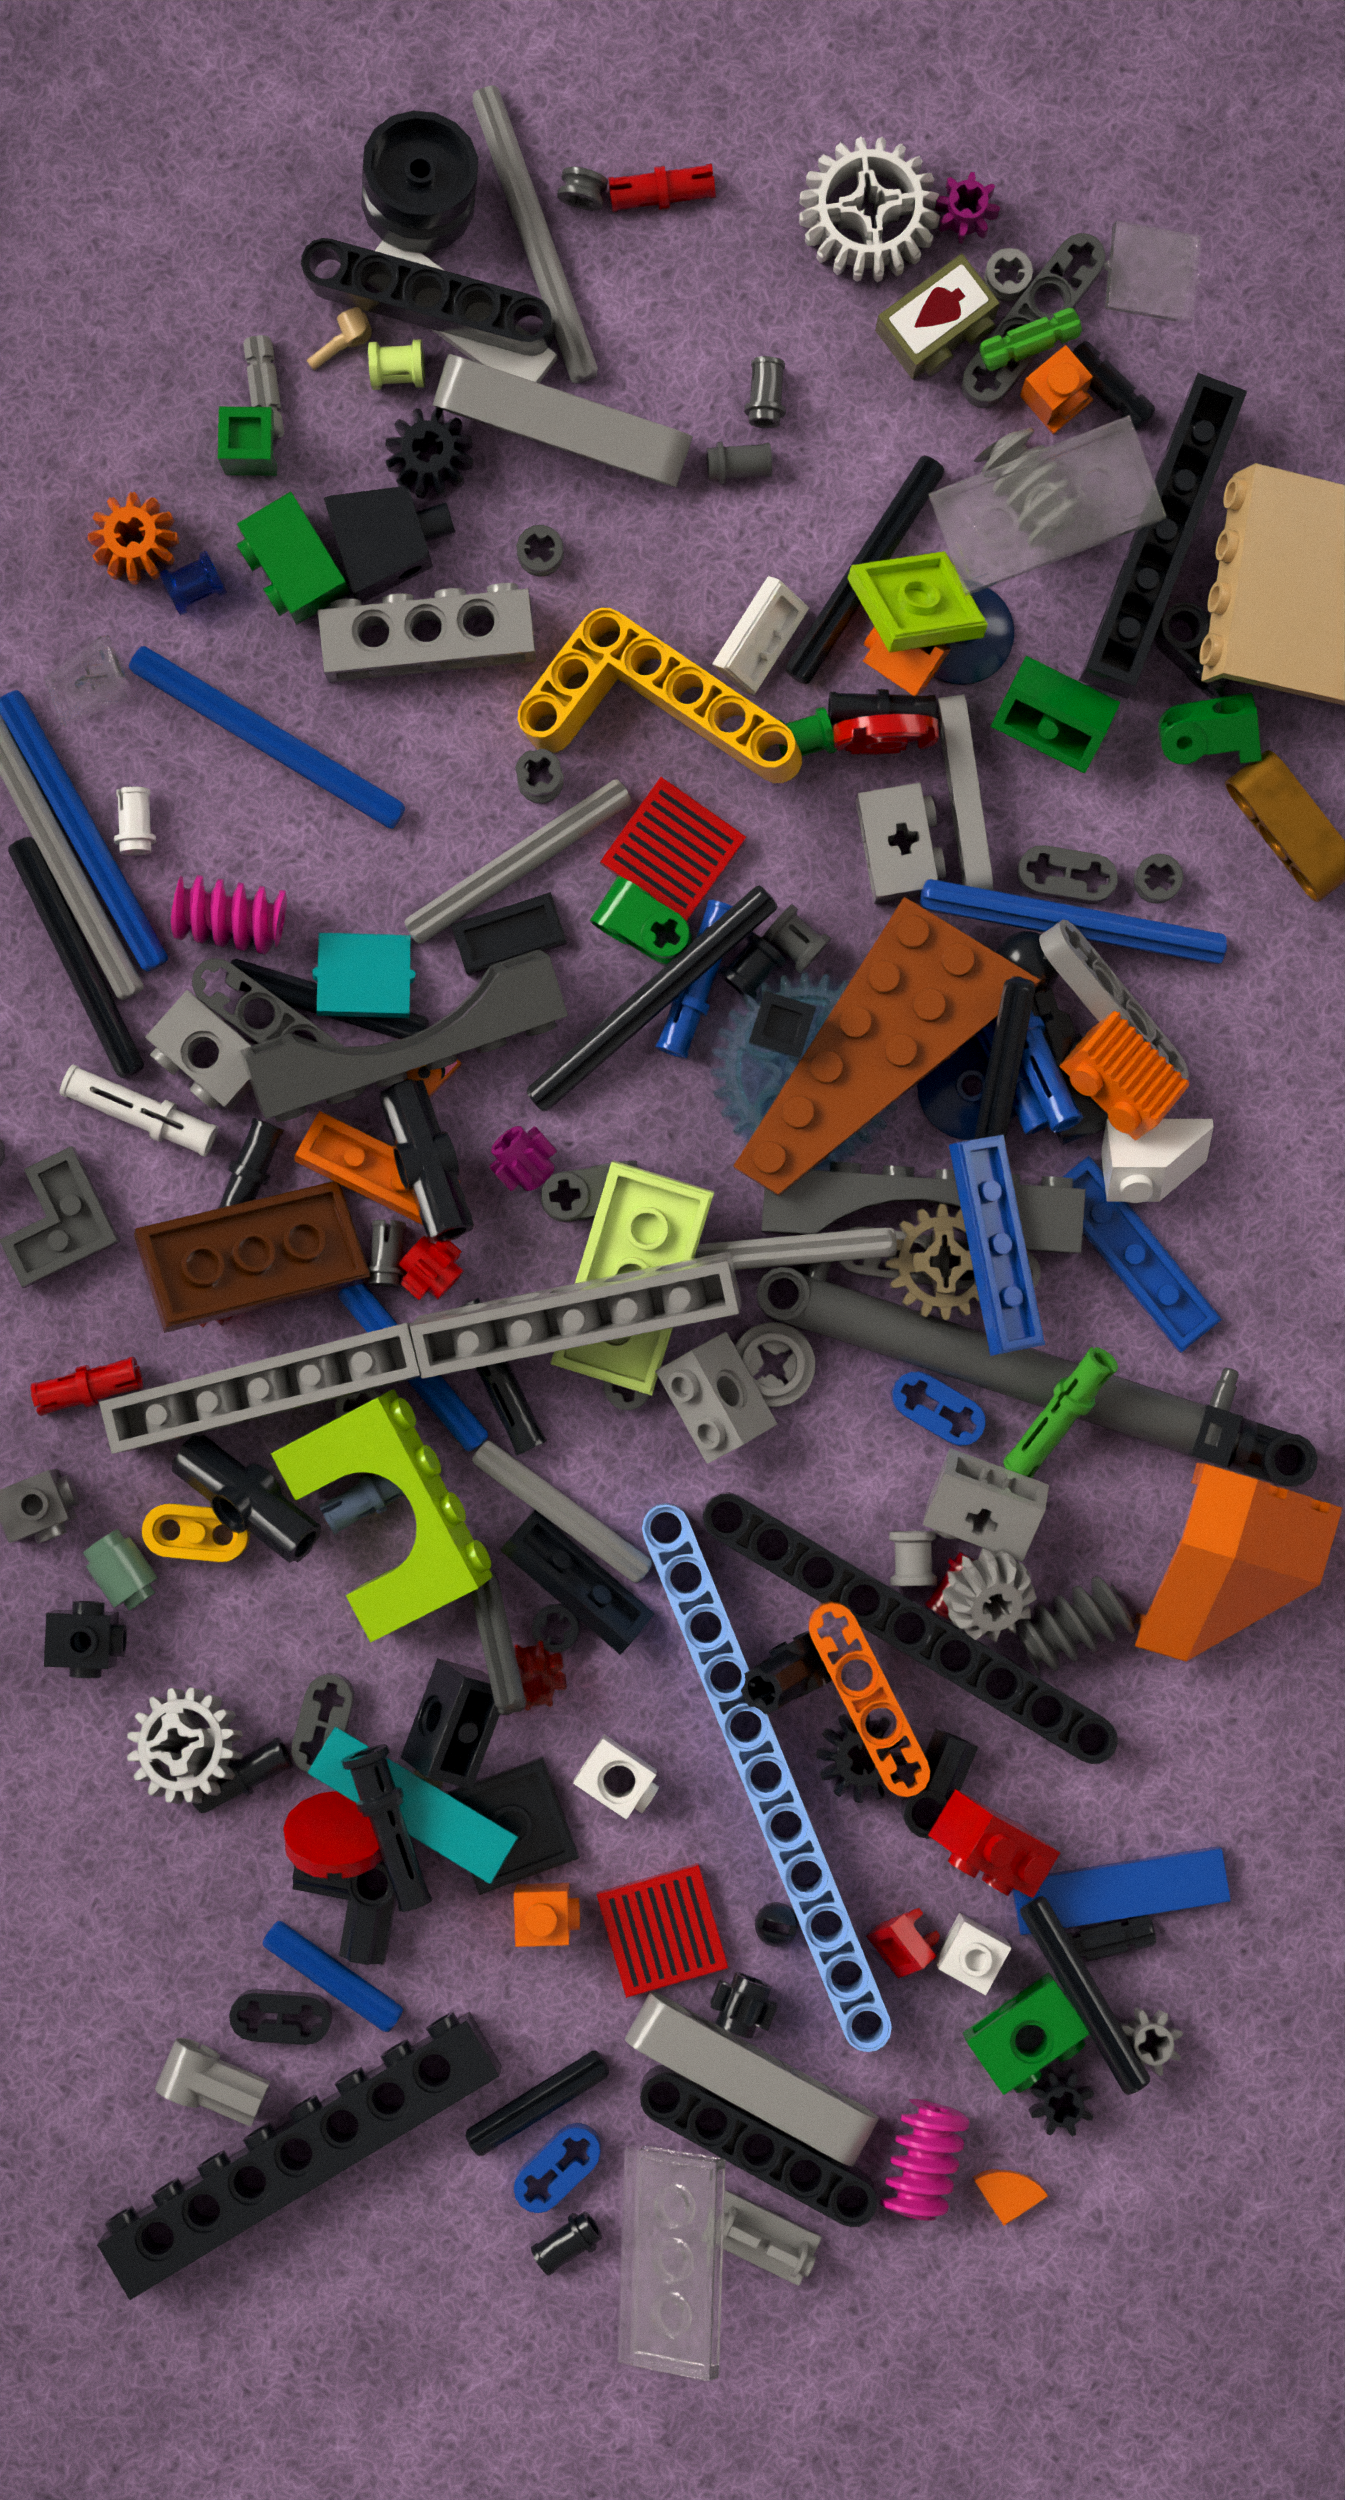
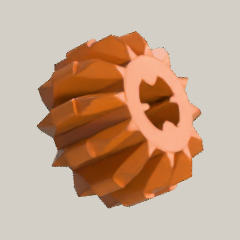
[88,492,179,585]

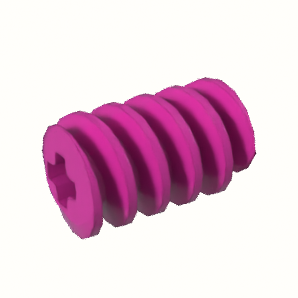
[171,875,287,955]
[879,2099,970,2221]

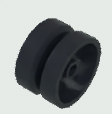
[361,110,478,253]

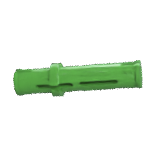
[1003,1347,1118,1478]

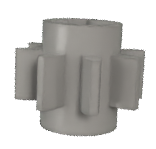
[1119,2007,1183,2076]

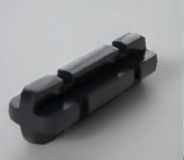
[1072,341,1155,430]
[1067,1915,1156,1962]

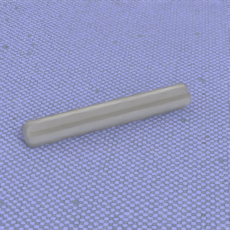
[694,1227,897,1270]
[472,1440,652,1583]

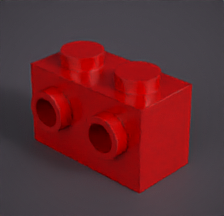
[928,1789,1061,1898]

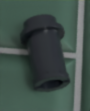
[531,2211,602,2276]

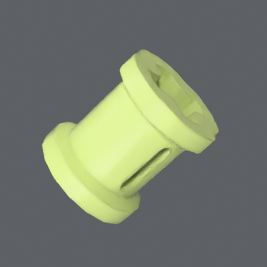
[368,339,425,390]

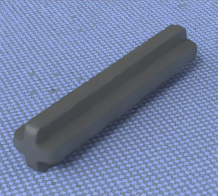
[470,1571,526,1715]

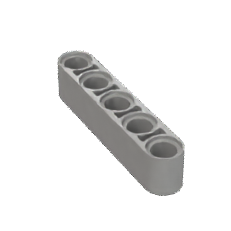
[432,354,693,488]
[625,1991,879,2167]

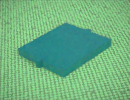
[312,933,415,1018]

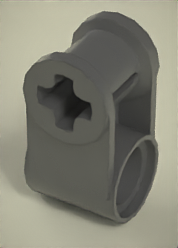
[541,1161,638,1222]

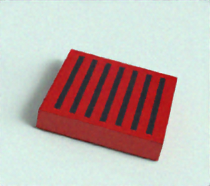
[600,777,746,923]
[596,1863,728,1998]

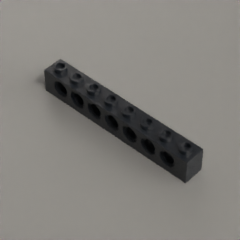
[97,2011,502,2300]

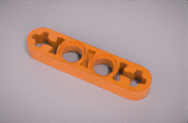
[808,1602,930,1797]

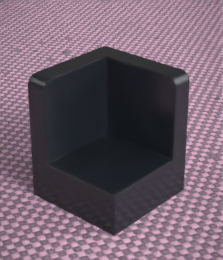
[748,991,816,1063]

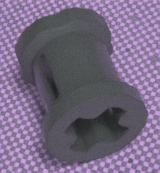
[515,749,564,804]
[762,904,832,974]

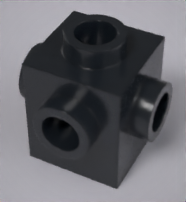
[44,1601,127,1678]

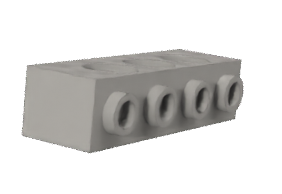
[318,583,536,682]

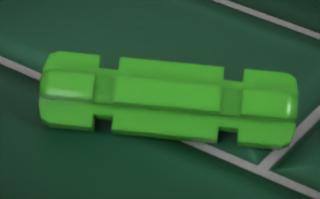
[980,308,1082,371]

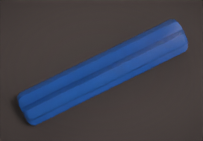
[262,1921,403,2032]

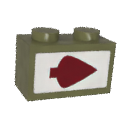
[875,253,1000,380]

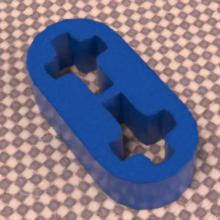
[891,1371,985,1446]
[514,2123,601,2213]

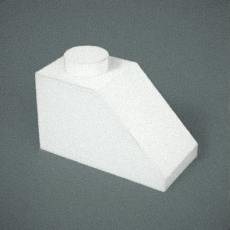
[1101,1119,1214,1203]

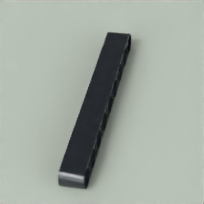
[703,1492,1118,1764]

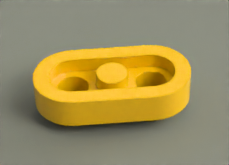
[142,1503,250,1562]

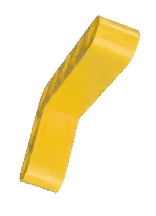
[517,608,802,783]

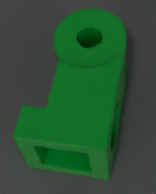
[1158,693,1262,764]

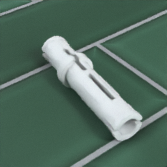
[60,1064,218,1157]

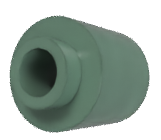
[83,1529,158,1611]

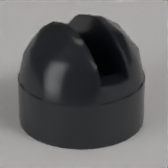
[755,1902,798,1947]

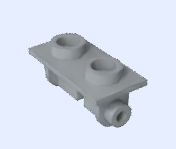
[703,2190,822,2286]

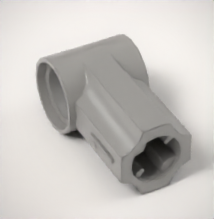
[155,2037,271,2127]

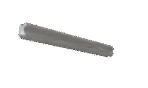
[404,779,631,944]

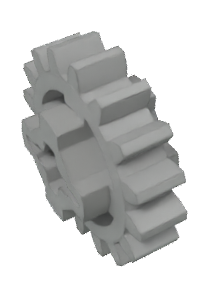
[127,1687,243,1804]

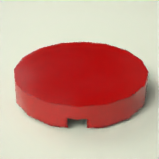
[833,714,939,755]
[283,1791,382,1879]

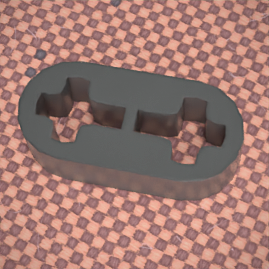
[1017,845,1118,904]
[291,1673,355,1772]

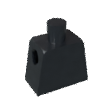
[324,486,456,603]

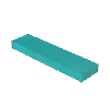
[307,1727,519,1884]

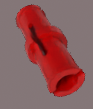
[608,163,716,212]
[31,1356,143,1416]

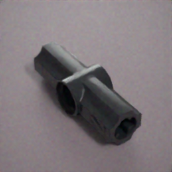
[379,1079,474,1243]
[172,1435,321,1563]

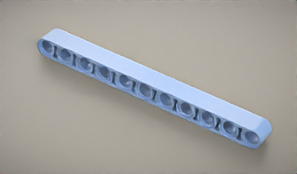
[642,1503,892,2052]

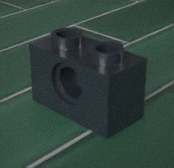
[400,1658,500,1789]

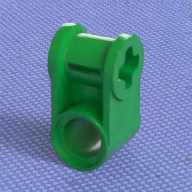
[589,876,693,966]

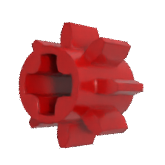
[398,1235,464,1300]

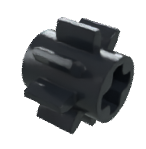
[710,1972,778,2038]
[1028,2067,1094,2137]

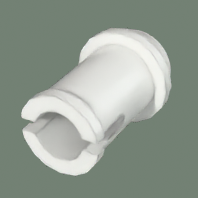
[114,787,156,856]

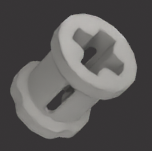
[889,1530,938,1586]

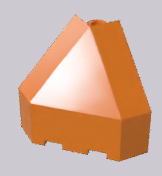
[1134,1463,1343,1662]

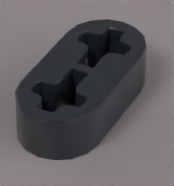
[229,1989,332,2045]

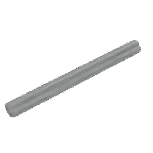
[472,85,598,384]
[0,717,144,1000]

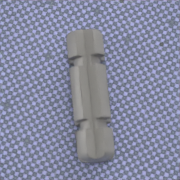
[243,335,284,440]

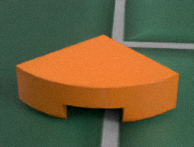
[973,2169,1048,2226]

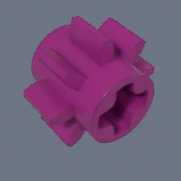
[935,172,1000,244]
[489,1126,557,1191]

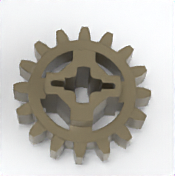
[885,1204,980,1320]

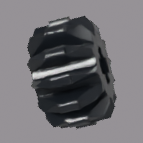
[385,407,474,499]
[816,1714,907,1803]

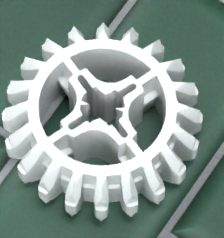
[799,136,940,282]

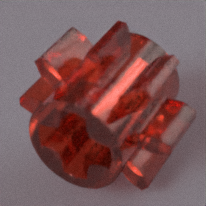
[514,1641,567,1711]

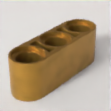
[1225,750,1345,902]

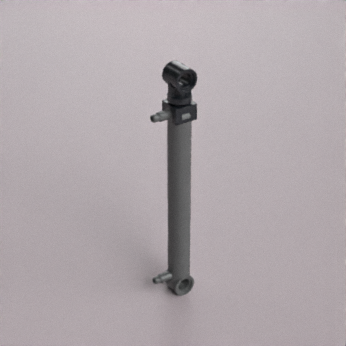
[756,1262,1318,1487]

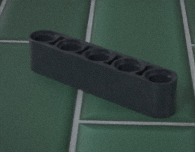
[301,238,554,356]
[640,2065,877,2227]

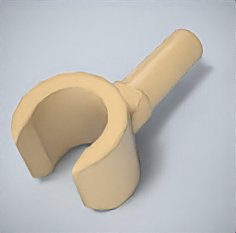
[307,307,372,371]

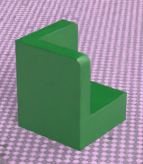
[218,406,277,476]

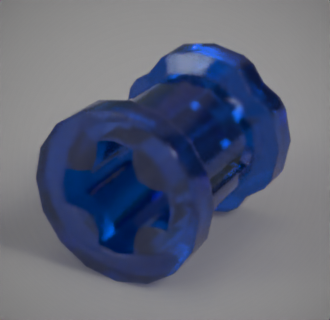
[159,550,227,616]

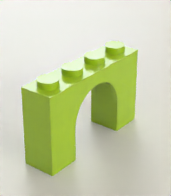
[271,1389,493,1643]

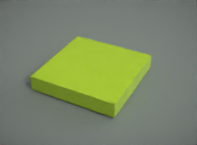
[848,551,988,653]

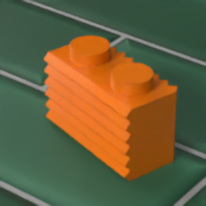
[1059,1011,1189,1141]

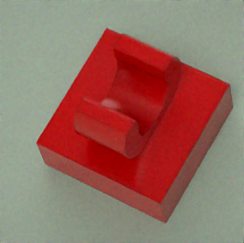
[866,1908,940,1978]

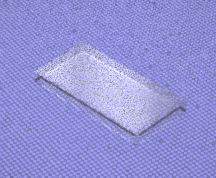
[928,415,1166,596]
[618,2144,726,2381]

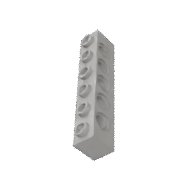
[410,1251,742,1379]
[99,1323,421,1454]

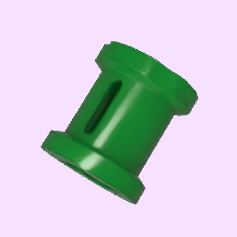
[778,707,837,757]

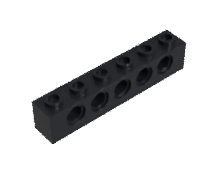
[1079,373,1247,699]

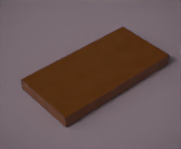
[134,1181,371,1333]

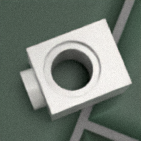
[573,1734,659,1820]
[934,1913,1011,1995]

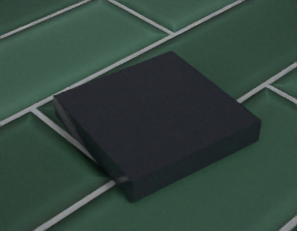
[445,1757,579,1895]

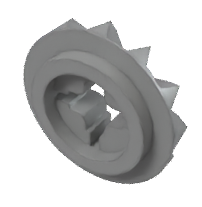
[735,1322,815,1407]

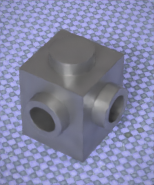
[0,1469,80,1544]

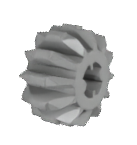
[942,1548,1037,1642]

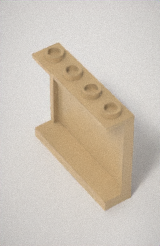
[1200,463,1345,706]

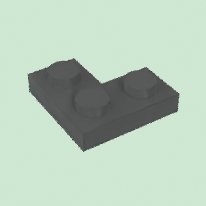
[0,1146,120,1288]

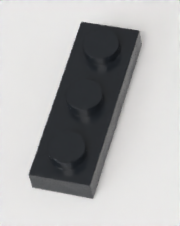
[500,1510,655,1655]

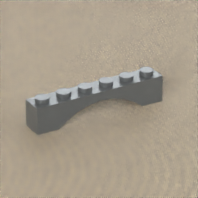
[240,949,568,1122]
[761,1162,1086,1254]

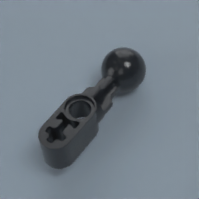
[996,931,1108,1145]

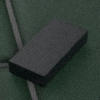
[451,892,567,976]

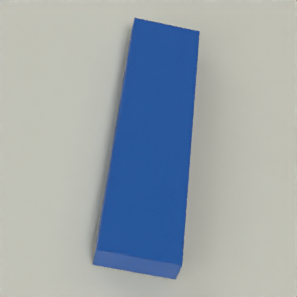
[949,1135,1045,1356]
[1062,1156,1222,1353]
[1012,1846,1231,1935]

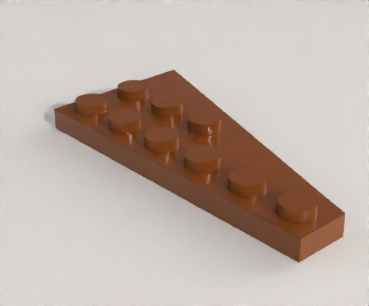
[733,897,1041,1197]

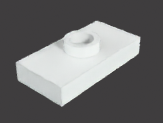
[712,576,809,695]

